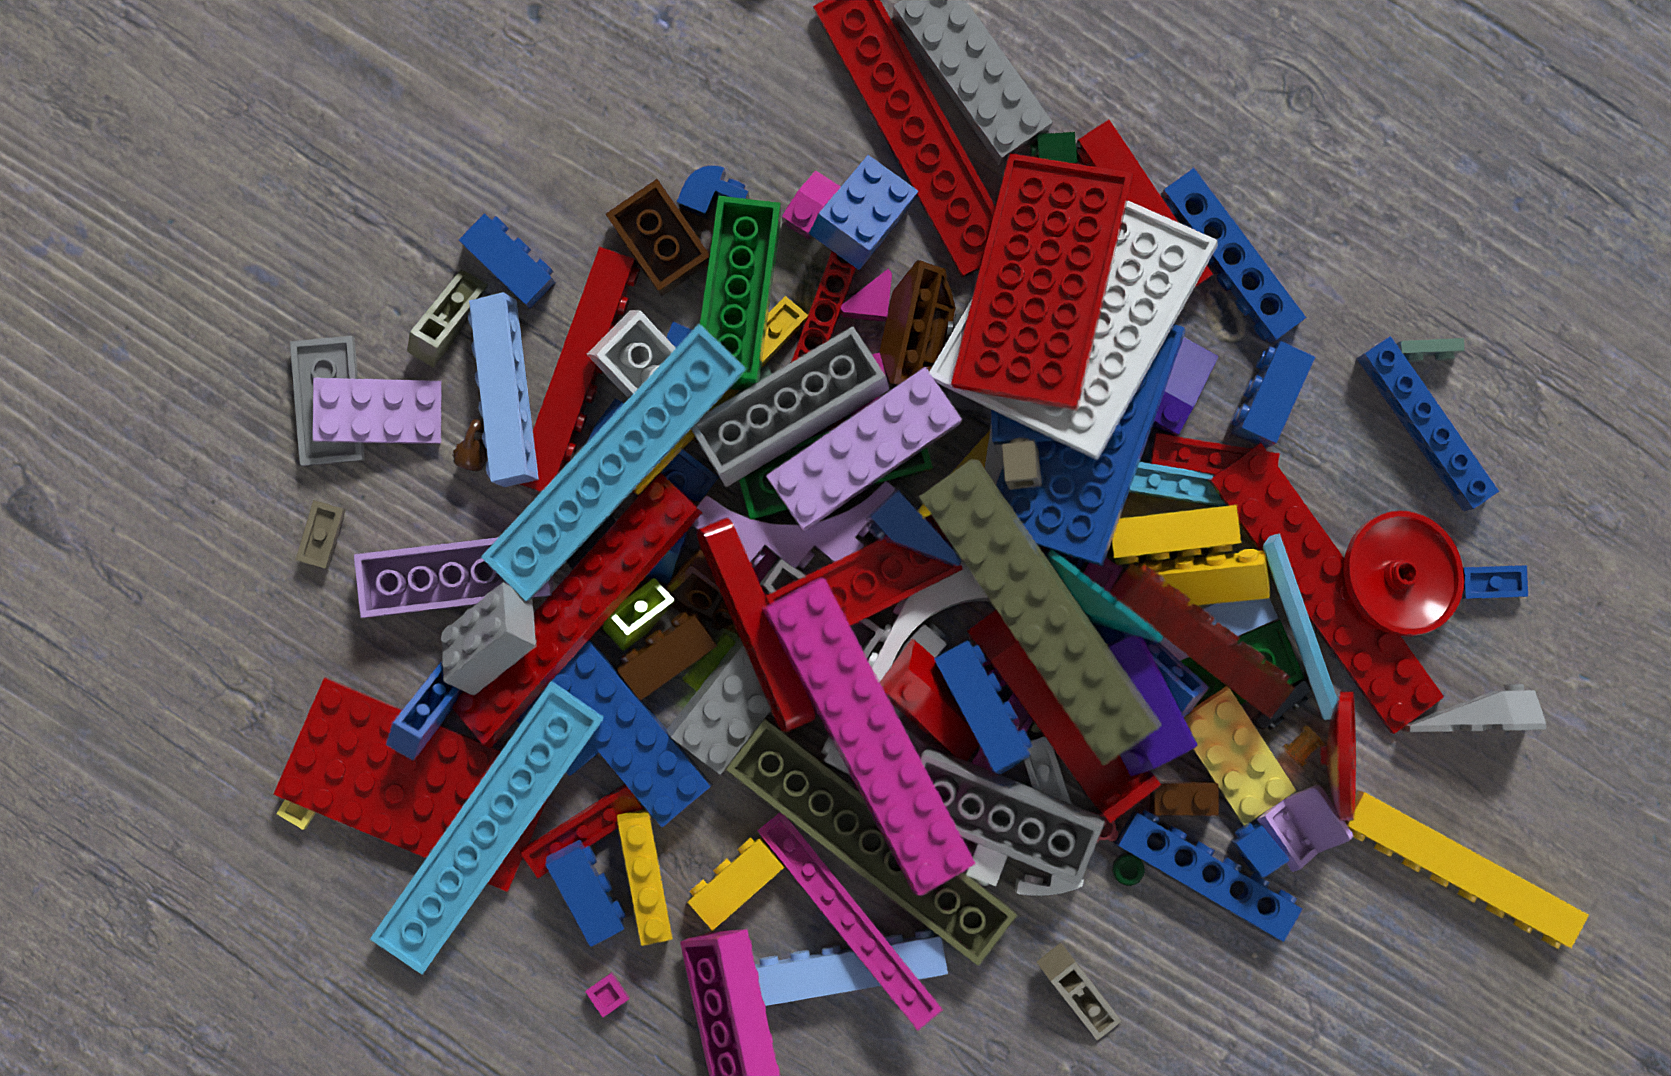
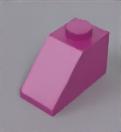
[782,170,841,240]

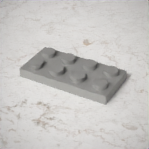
[290,336,365,466]

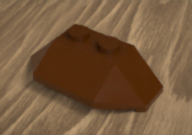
[879,260,956,385]

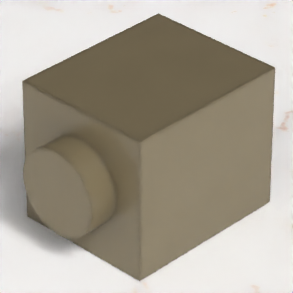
[1002,438,1042,490]

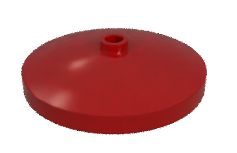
[1344,511,1464,637]
[1320,692,1356,821]

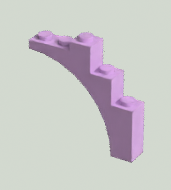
[692,481,895,569]

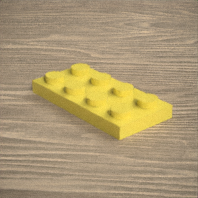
[1184,686,1297,826]

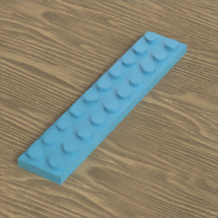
[481,324,747,601]
[370,681,604,974]

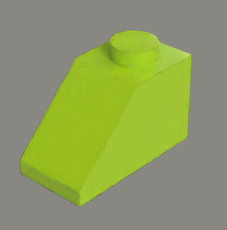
[603,578,675,651]

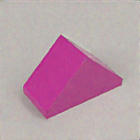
[841,268,892,322]

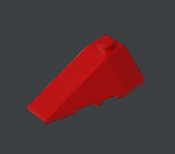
[879,639,979,761]

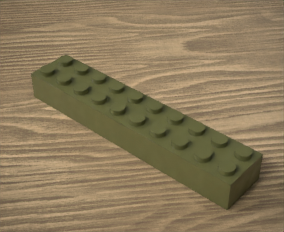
[920,460,1162,765]
[726,717,1017,966]

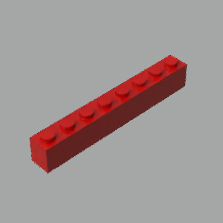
[519,246,640,492]

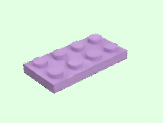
[313,378,441,444]

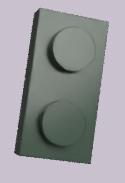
[1396,338,1465,362]

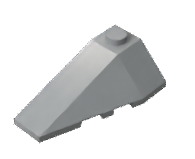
[1402,684,1546,732]

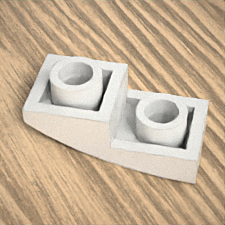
[1014,873,1084,896]

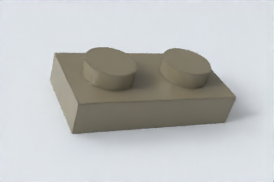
[295,500,346,569]

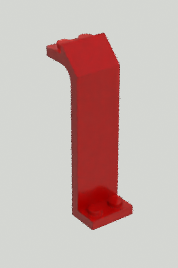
[967,610,1161,823]

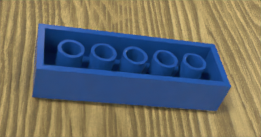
[545,641,713,827]

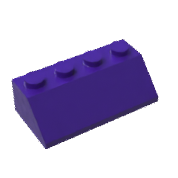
[1106,634,1198,776]

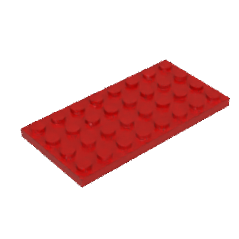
[951,153,1133,411]
[273,677,549,892]

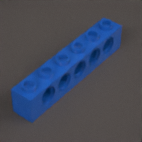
[1160,168,1307,344]
[1356,336,1499,512]
[1115,809,1302,942]

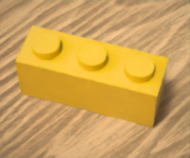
[688,837,785,931]

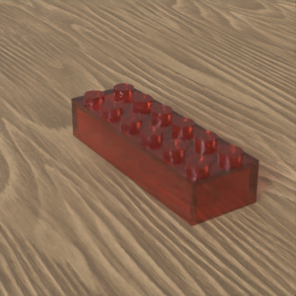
[1109,564,1294,719]

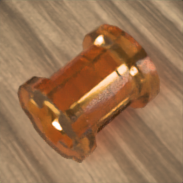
[1282,725,1325,767]

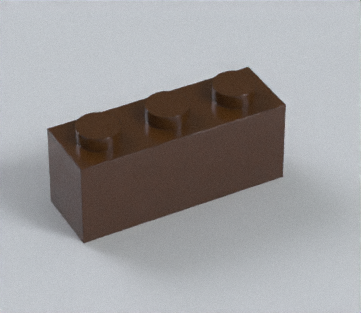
[618,610,717,701]

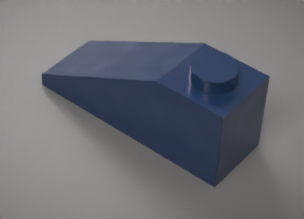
[866,491,964,567]

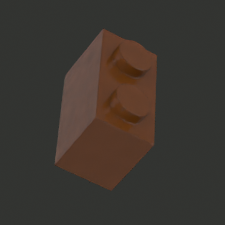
[1150,781,1219,816]

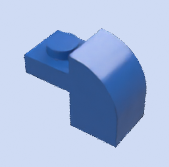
[677,165,750,219]

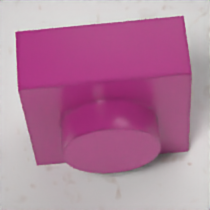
[585,972,630,1017]

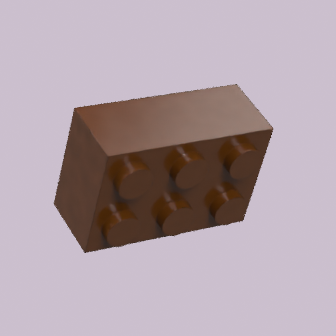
[606,179,710,297]

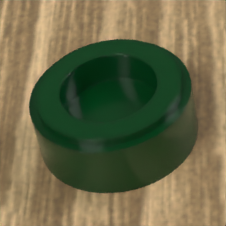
[1112,853,1145,886]

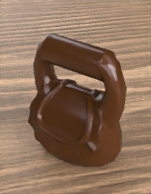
[452,419,486,472]

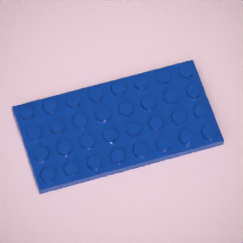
[996,324,1186,566]

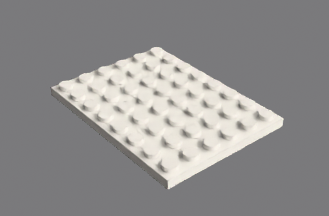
[929,201,1218,460]

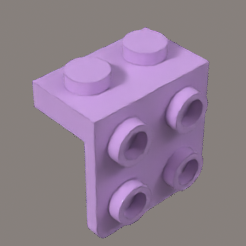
[1257,785,1353,872]

